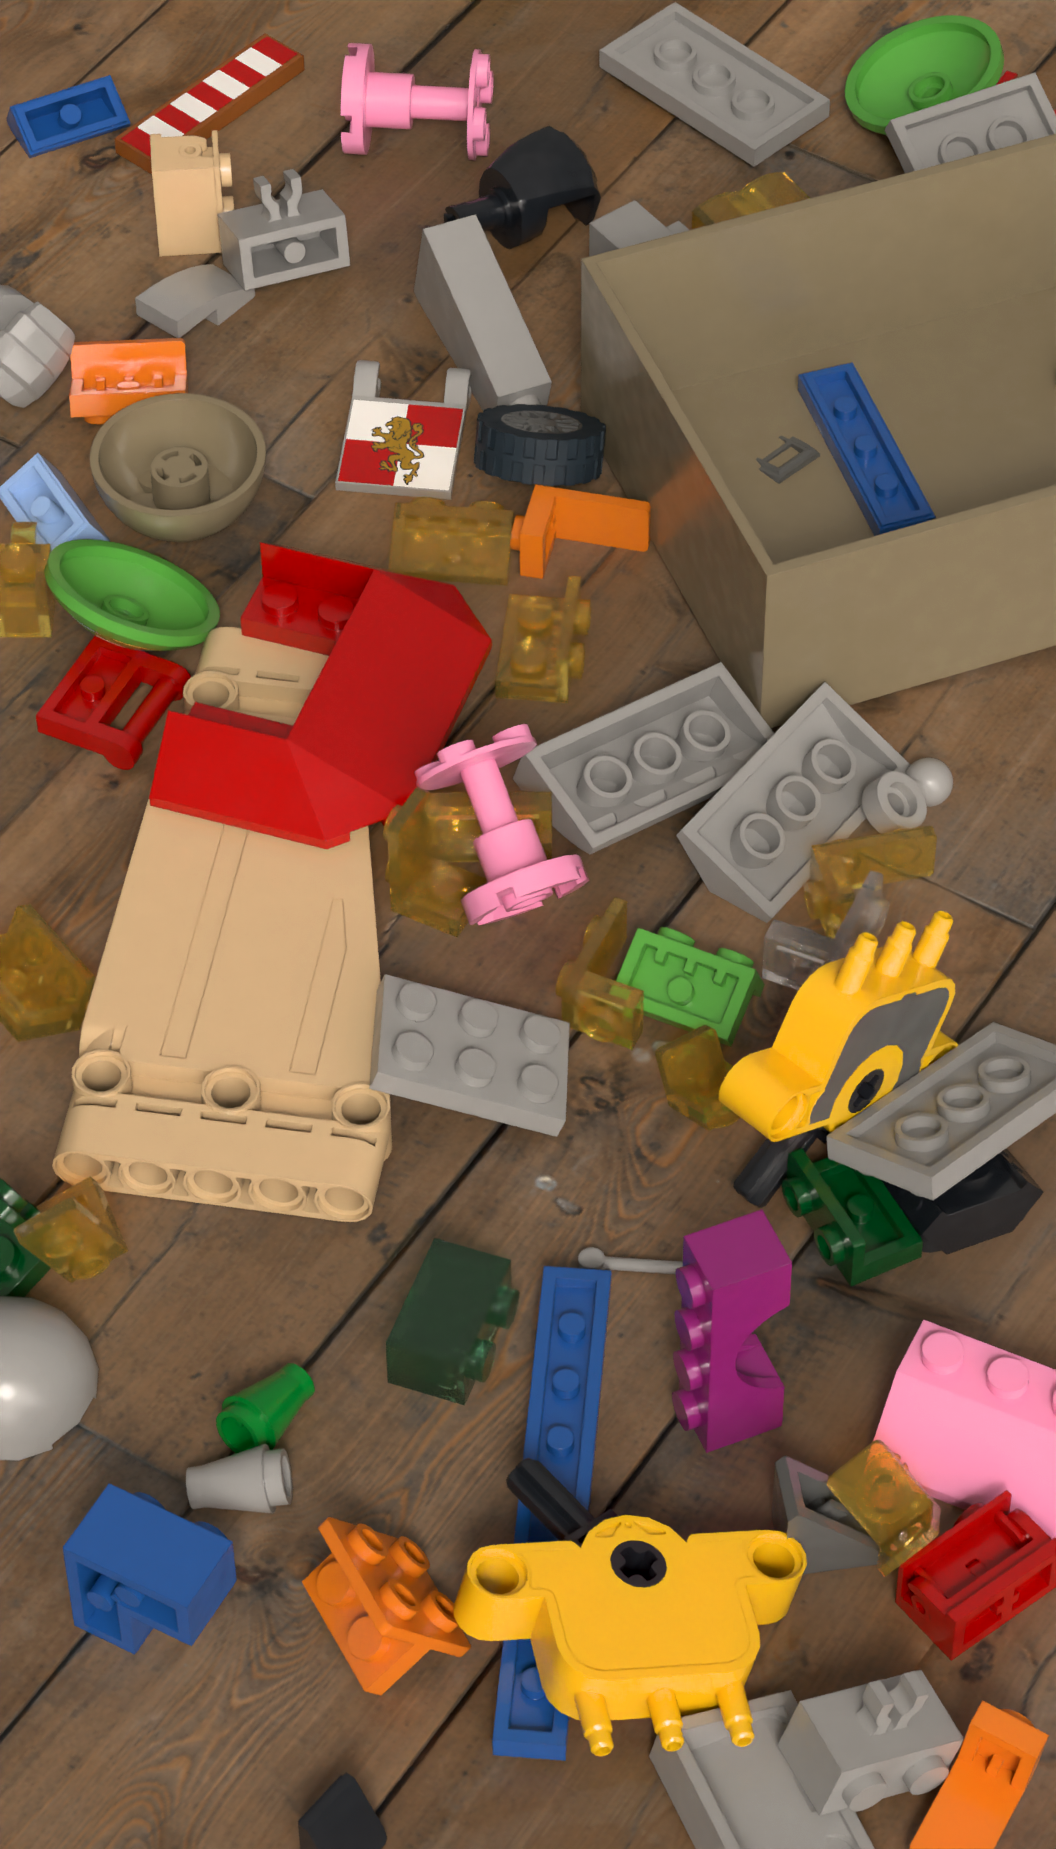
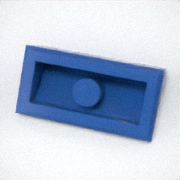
[6,75,131,158]

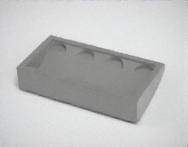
[649,1690,875,1849]

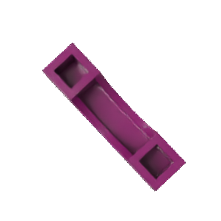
[672,1209,792,1453]

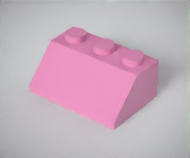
[865,1320,1056,1539]

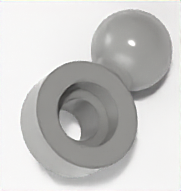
[862,757,953,838]

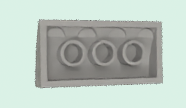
[513,662,775,855]

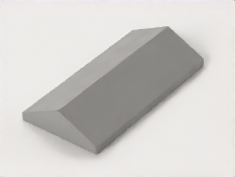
[676,682,911,923]

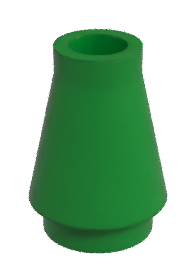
[216,1363,315,1453]

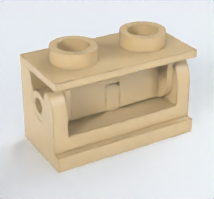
[150,130,234,257]

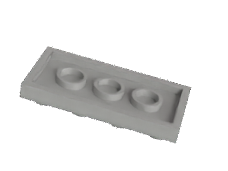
[599,2,830,167]
[826,1022,1056,1200]

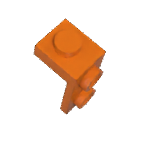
[511,484,651,579]
[909,1700,1049,1849]

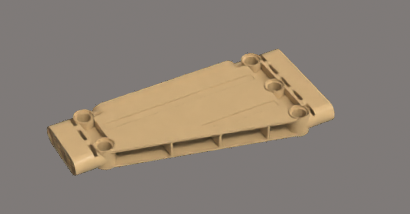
[52,627,392,1222]

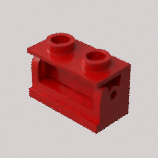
[895,1490,1056,1661]

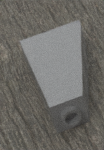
[414,214,552,411]

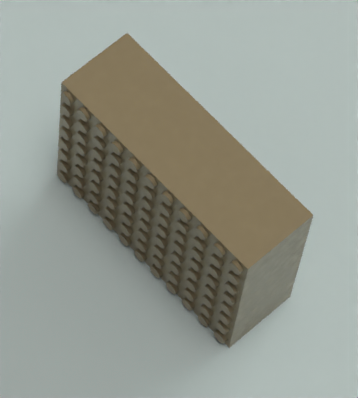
[581,134,1056,728]

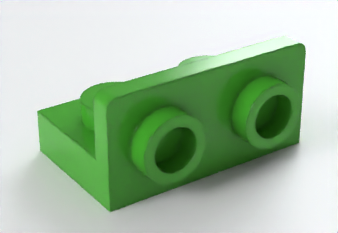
[609,927,765,1047]

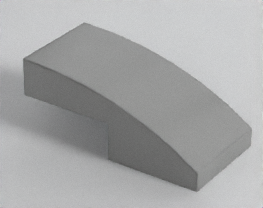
[135,264,255,338]

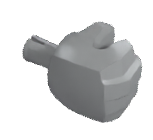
[0,285,76,408]

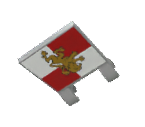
[335,360,472,500]

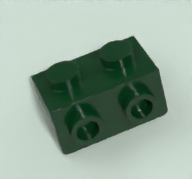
[782,1147,923,1287]

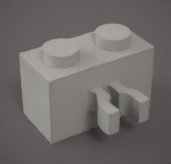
[217,169,350,291]
[777,1670,964,1816]

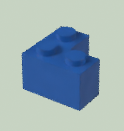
[63,1483,237,1655]

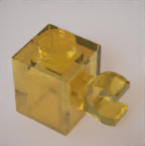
[0,522,56,637]

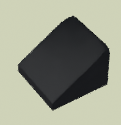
[298,1772,387,1849]

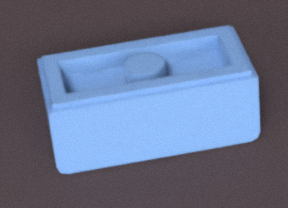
[0,453,110,562]

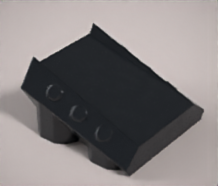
[881,1148,1044,1254]

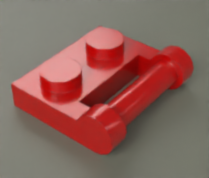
[36,636,191,770]

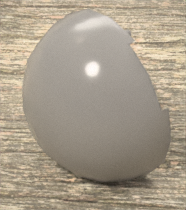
[0,1296,99,1461]

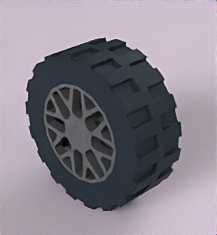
[474,404,606,486]

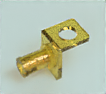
[827,1440,941,1576]

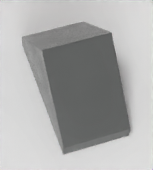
[772,1455,893,1574]

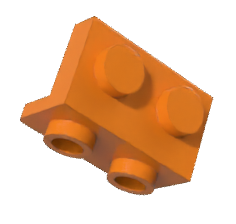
[69,338,188,424]

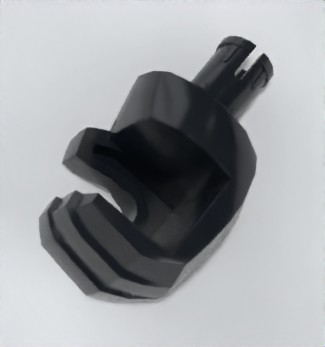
[444,126,601,249]

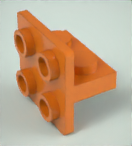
[302,1517,471,1696]

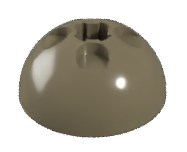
[90,393,266,542]

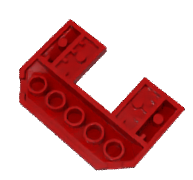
[149,542,492,849]

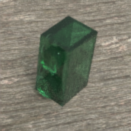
[386,1238,520,1405]

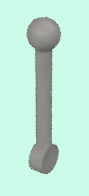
[578,1247,683,1274]

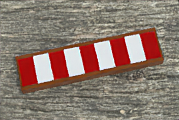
[114,33,305,175]

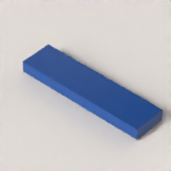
[798,362,936,536]

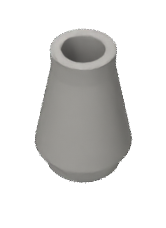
[186,1444,293,1514]

